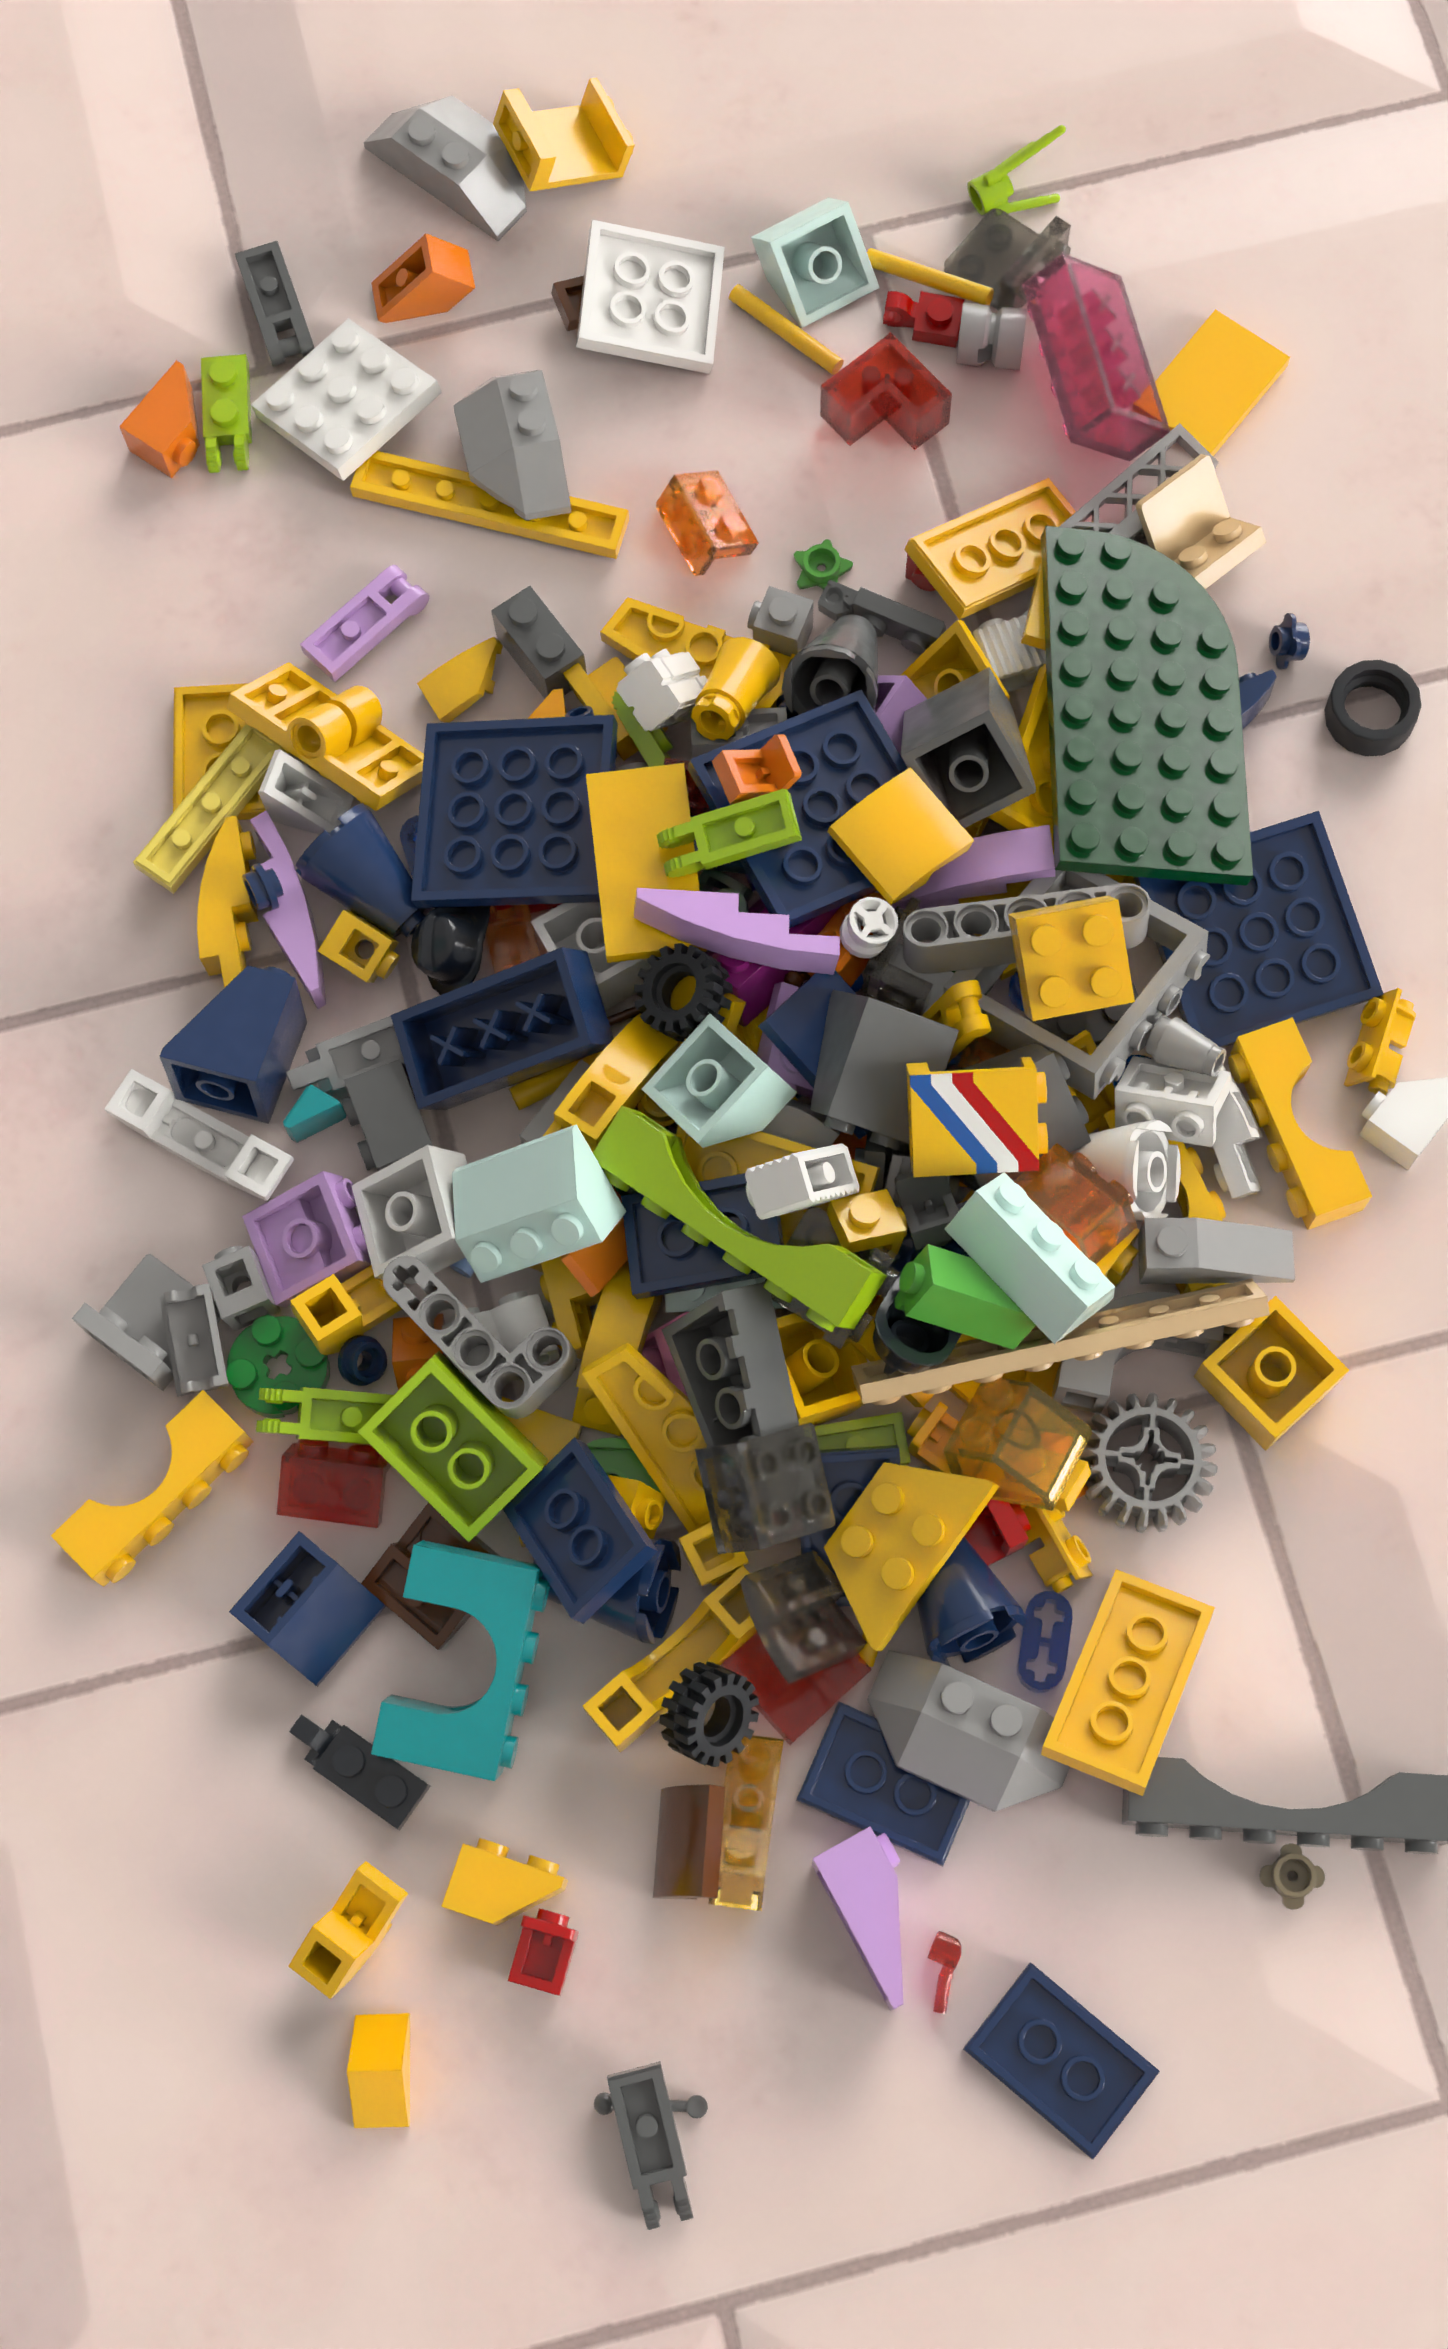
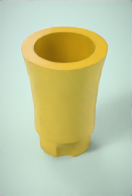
[691,637,780,741]

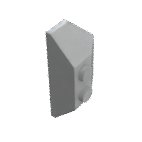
[364,96,527,241]
[453,370,571,520]
[867,1650,1070,1812]

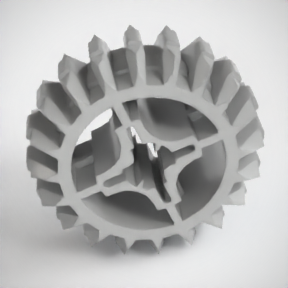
[1077,1393,1218,1533]

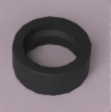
[1324,660,1422,756]

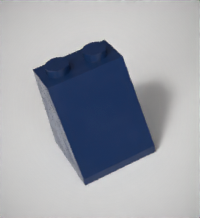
[159,965,307,1124]

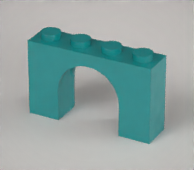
[371,1540,550,1781]

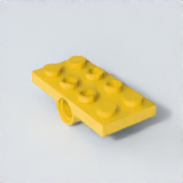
[226,662,424,811]

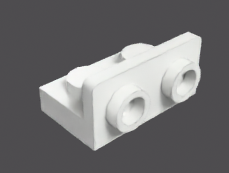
[1115,1056,1231,1147]

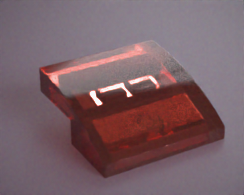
[721,1591,872,1746]

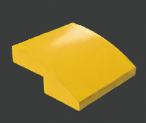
[827,767,974,905]

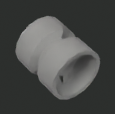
[956,302,1027,371]

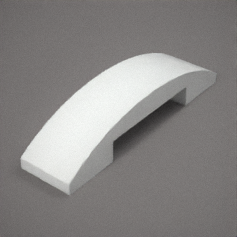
[105,1069,295,1201]

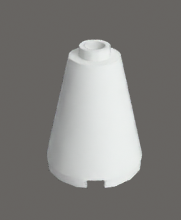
[1033,1120,1181,1222]

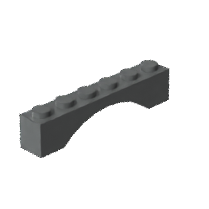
[1122,1757,1448,1854]

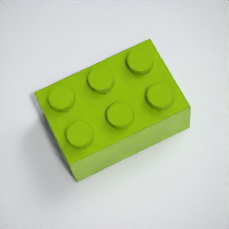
[357,1351,548,1542]

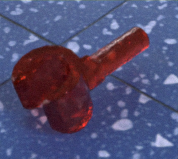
[927,1931,962,2014]

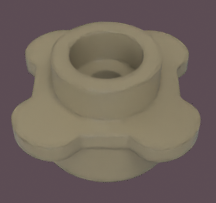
[1259,1843,1325,1910]

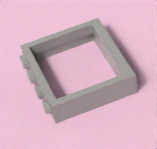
[943,854,1210,1100]

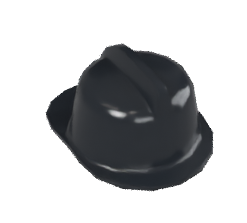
[411,906,491,995]
[873,1277,962,1376]

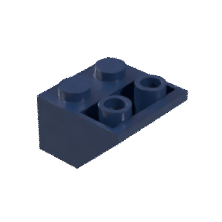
[229,1531,386,1687]

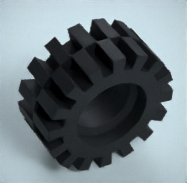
[634,943,733,1042]
[659,1661,759,1767]

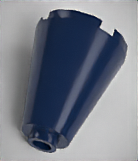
[295,803,426,938]
[917,1537,1027,1667]
[533,1538,681,1644]

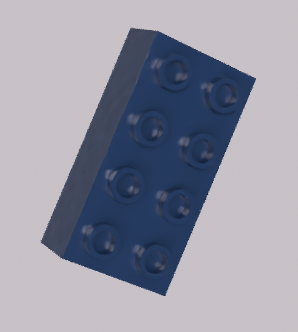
[391,947,614,1110]

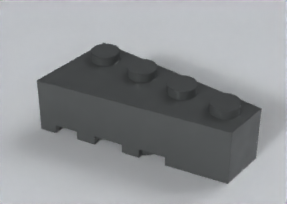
[662,1282,814,1524]

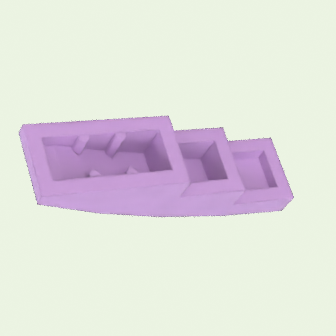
[250,810,326,1009]
[875,825,1056,915]
[634,888,840,975]

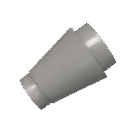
[1146,1017,1226,1077]

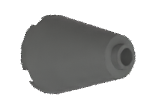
[782,615,878,715]

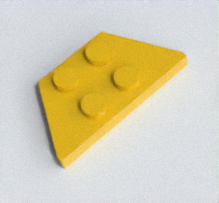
[824,1462,1000,1651]

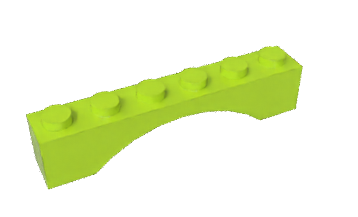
[593,1106,887,1332]

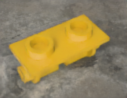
[1344,988,1416,1095]
[1008,1498,1093,1594]

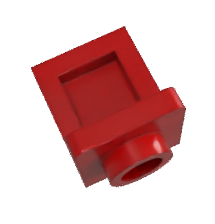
[964,1492,1031,1566]
[507,1908,579,1996]

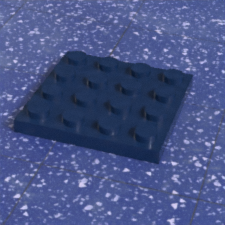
[688,690,908,928]
[411,715,618,908]
[1133,811,1384,1048]

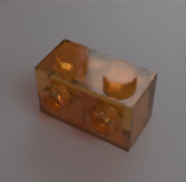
[1013,1143,1138,1264]

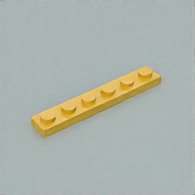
[350,451,629,559]

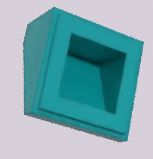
[283,1084,347,1143]

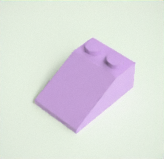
[812,1826,903,2011]

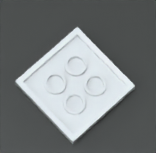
[576,220,725,374]
[251,318,442,481]

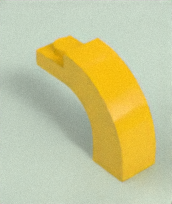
[572,1260,663,1436]

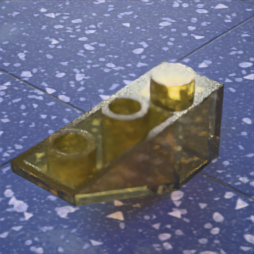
[708,1735,784,1911]

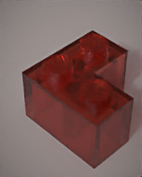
[820,332,952,450]

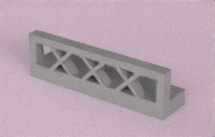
[1059,423,1219,543]

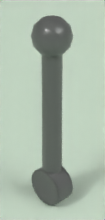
[594,2092,708,2118]

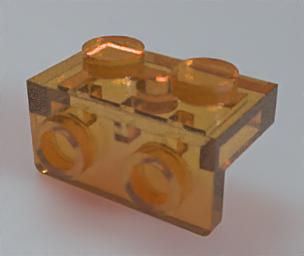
[656,470,759,576]

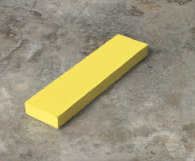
[133,724,288,894]

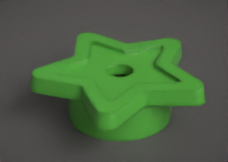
[794,539,853,590]

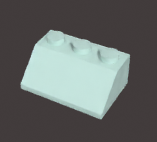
[452,1124,626,1283]
[945,1172,1115,1344]

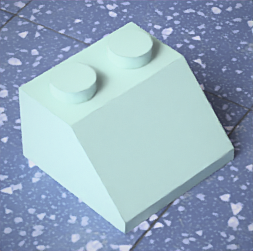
[751,197,880,328]
[642,1013,797,1148]

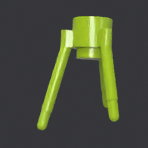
[967,125,1066,220]

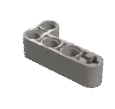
[382,1256,578,1419]

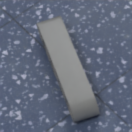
[903,883,1150,974]

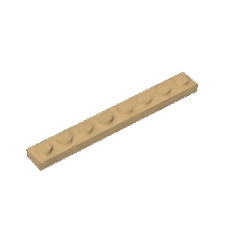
[851,1279,1270,1405]

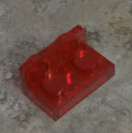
[276,1439,391,1528]

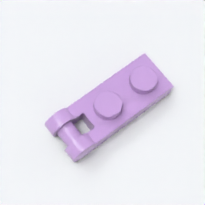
[300,565,429,682]

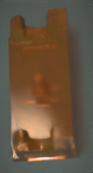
[486,905,540,974]

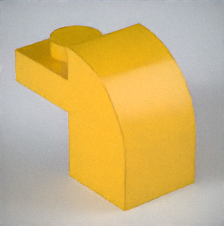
[290,1265,402,1355]
[288,1861,408,1999]

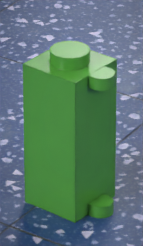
[895,1244,1036,1350]

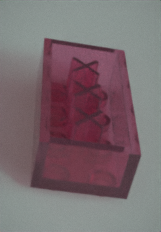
[1023,253,1170,462]

